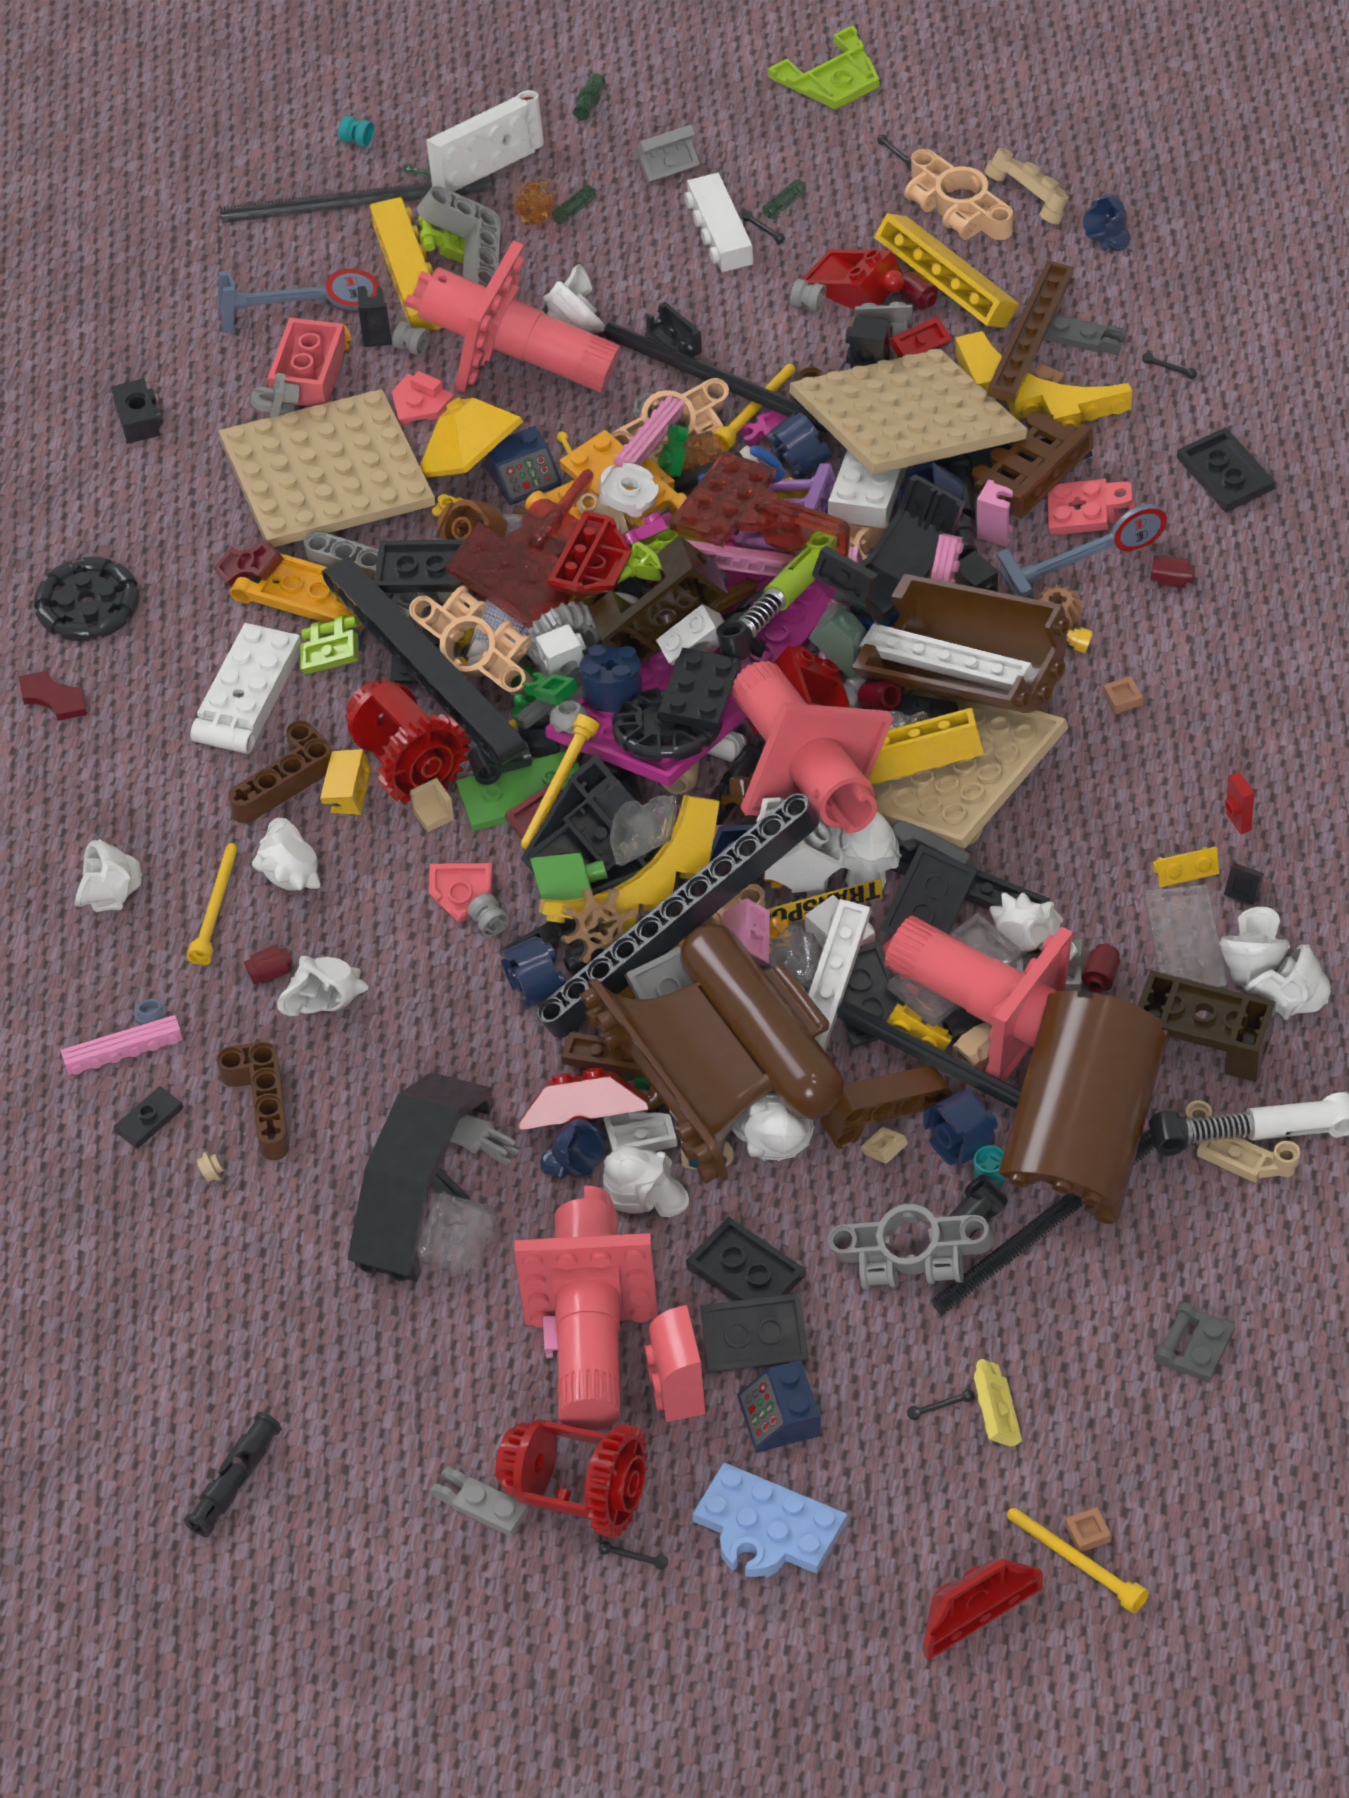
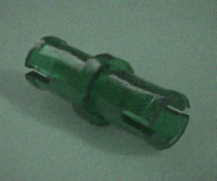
[573,73,606,121]

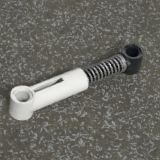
[1148,1092,1349,1156]

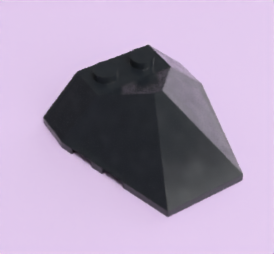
[521,754,667,893]

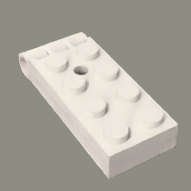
[426,91,544,192]
[828,450,907,529]
[190,623,301,754]

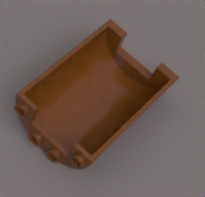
[852,573,1070,713]
[998,991,1169,1224]

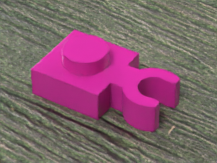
[740,410,788,447]
[623,511,675,545]

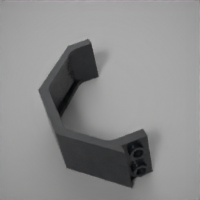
[812,475,966,625]
[347,1072,494,1282]

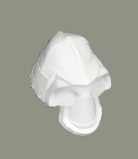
[543,264,606,334]
[839,812,901,890]
[74,839,143,912]
[1219,907,1290,988]
[1244,944,1331,1020]
[731,1092,815,1161]
[604,1145,689,1217]

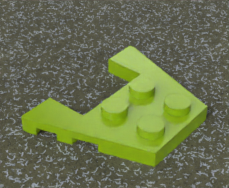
[767,25,879,110]

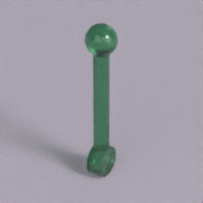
[403,163,431,176]

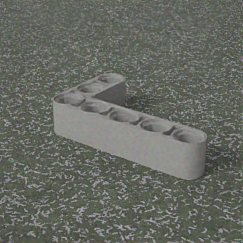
[417,186,500,287]
[304,531,437,626]

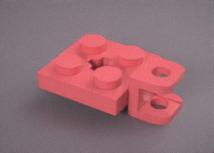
[1048,478,1135,535]

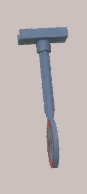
[217,269,380,332]
[997,504,1167,599]

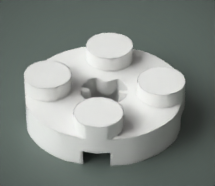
[598,463,659,517]

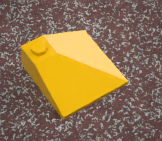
[420,397,523,478]

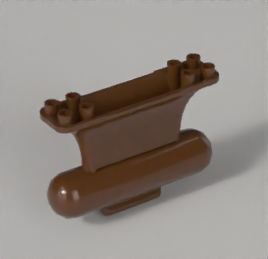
[580,924,844,1184]

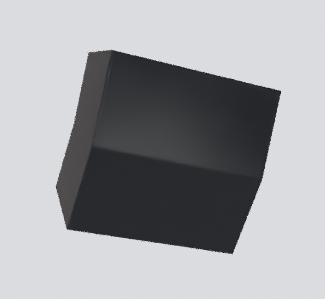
[517,721,559,758]

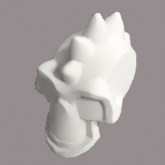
[252,817,320,891]
[989,893,1078,960]
[277,956,369,1016]

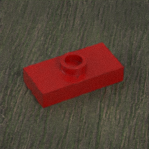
[890,316,952,358]
[1224,771,1255,835]

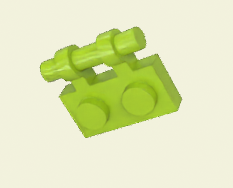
[418,216,465,264]
[300,615,360,674]

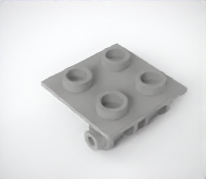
[855,302,912,336]

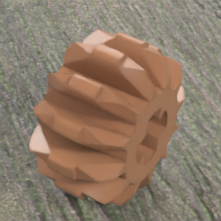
[1034,584,1083,630]

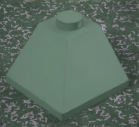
[808,603,867,678]

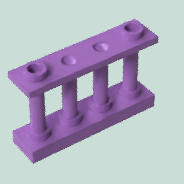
[734,463,836,556]

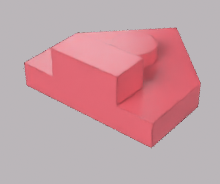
[392,371,455,426]
[429,863,493,924]

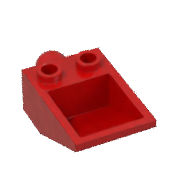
[802,249,904,310]
[774,645,851,708]

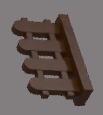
[972,412,1094,519]

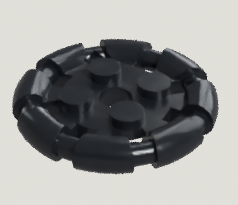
[34,557,140,641]
[612,687,722,762]

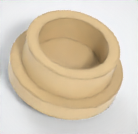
[196,1151,225,1183]

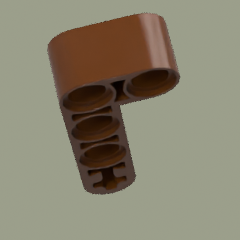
[228,720,331,823]
[216,1042,289,1160]
[820,1065,952,1149]

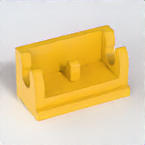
[320,749,372,815]

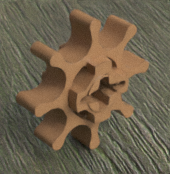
[561,888,638,963]

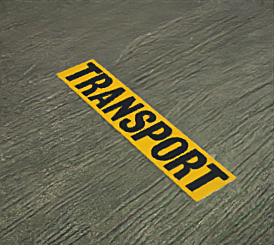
[767,878,883,924]

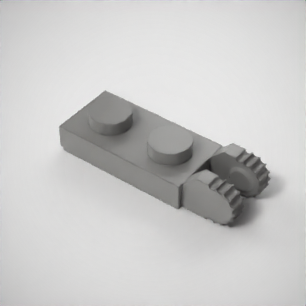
[430,1467,529,1537]

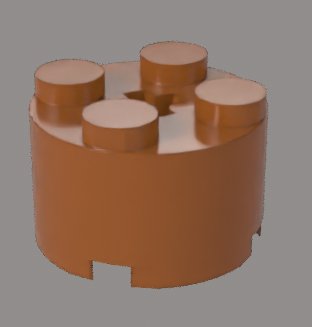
[437,499,507,552]

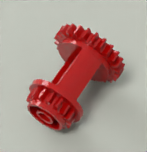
[345,679,470,805]
[495,1419,648,1538]

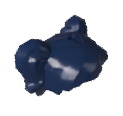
[1083,194,1130,251]
[540,1119,608,1179]

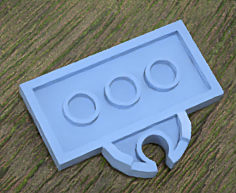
[693,1462,847,1578]

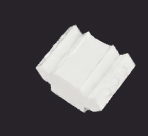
[757,797,844,898]

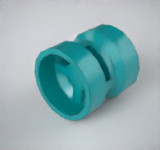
[338,115,375,148]
[974,1145,1006,1187]

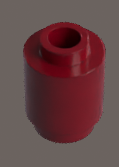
[899,271,938,310]
[1151,555,1195,589]
[857,681,901,711]
[244,944,293,985]
[1082,944,1121,992]

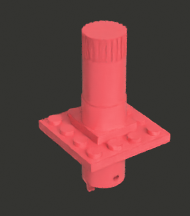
[404,240,621,393]
[732,661,893,834]
[884,915,1073,1082]
[514,1186,658,1431]

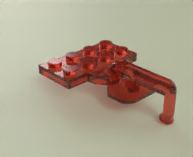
[669,451,850,558]
[444,469,594,628]

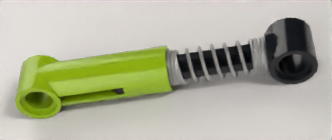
[716,530,838,661]

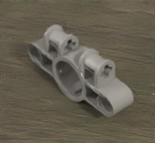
[828,1204,995,1289]

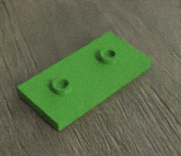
[455,751,579,832]

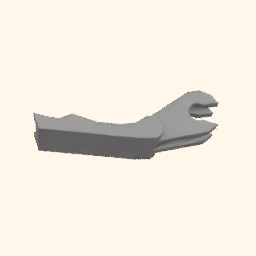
[450,1114,519,1165]

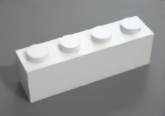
[684,172,753,272]

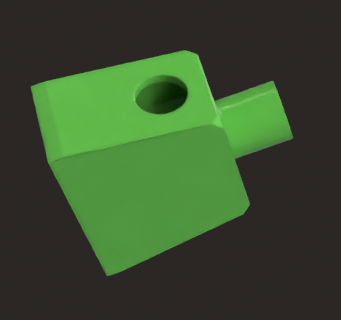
[530,853,608,900]

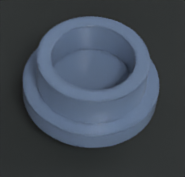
[135,999,167,1025]

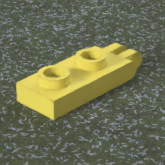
[974,1359,1022,1447]

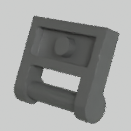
[1153,1302,1235,1383]

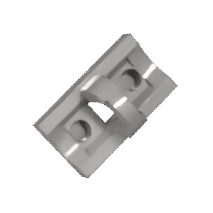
[250,373,299,418]

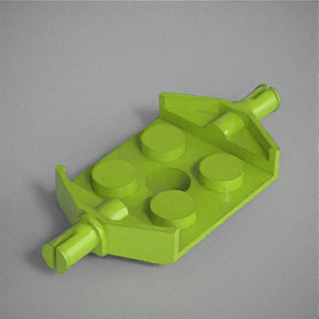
[617,515,727,584]

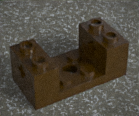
[589,535,729,665]
[1138,970,1276,1082]

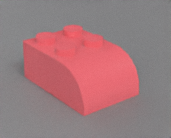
[267,318,345,407]
[644,1305,705,1422]

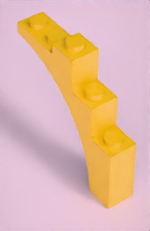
[955,331,1132,428]
[539,795,720,933]

